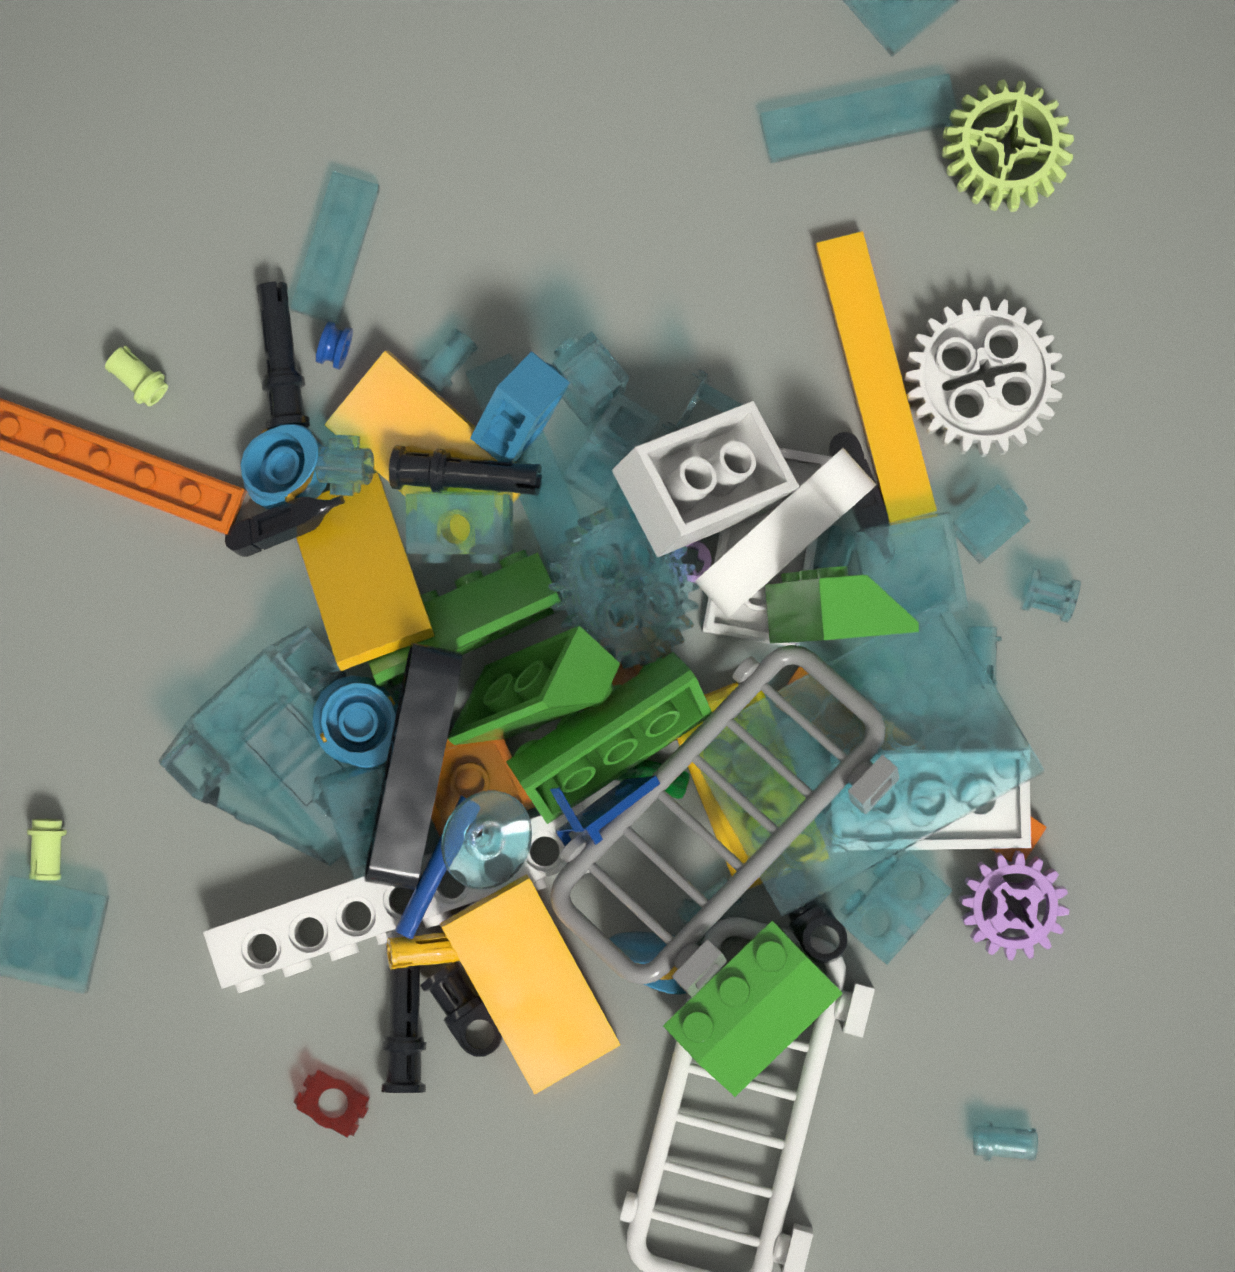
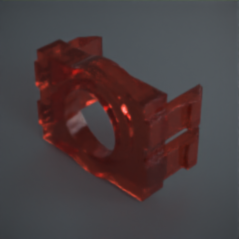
[293,1069,370,1138]

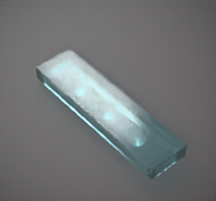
[760,73,957,164]

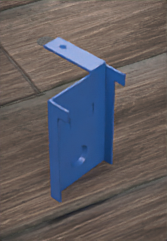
[550,775,660,846]

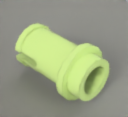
[105,346,168,407]
[27,819,67,880]

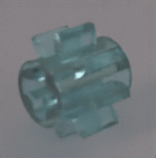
[315,435,374,496]

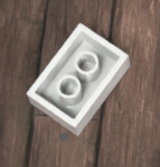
[612,401,799,558]

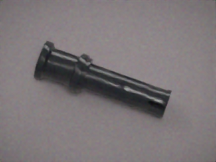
[256,281,310,430]
[389,445,542,496]
[381,965,427,1093]

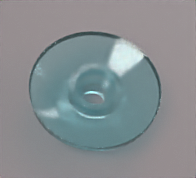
[441,790,532,889]

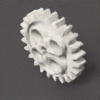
[904,297,1065,457]

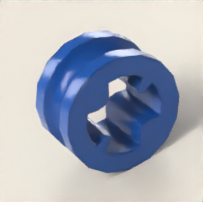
[316,321,353,370]

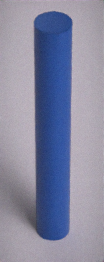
[395,796,479,939]

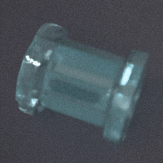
[1020,567,1081,623]

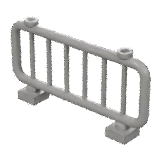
[550,645,899,998]

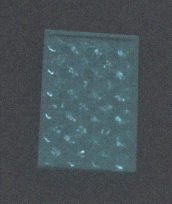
[698,600,1044,918]

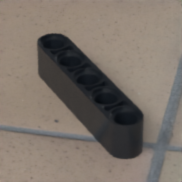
[364,643,463,890]

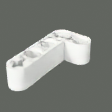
[695,448,876,618]

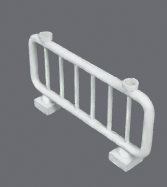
[620,917,875,1272]

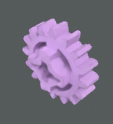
[959,851,1070,960]

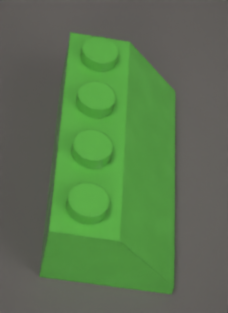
[368,550,563,690]
[506,652,712,824]

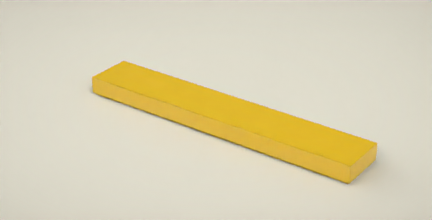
[815,231,937,525]

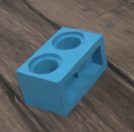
[470,351,570,463]

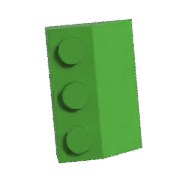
[765,566,919,644]
[448,626,620,745]
[663,920,843,1097]

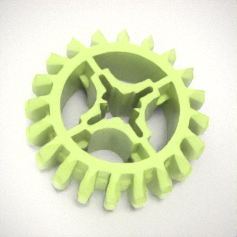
[942,79,1074,212]

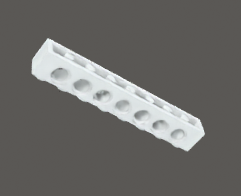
[203,803,591,994]

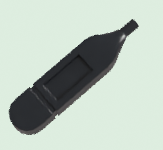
[829,432,892,559]
[225,496,345,557]

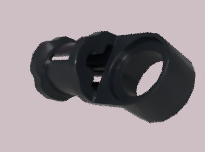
[766,867,847,964]
[420,961,503,1057]

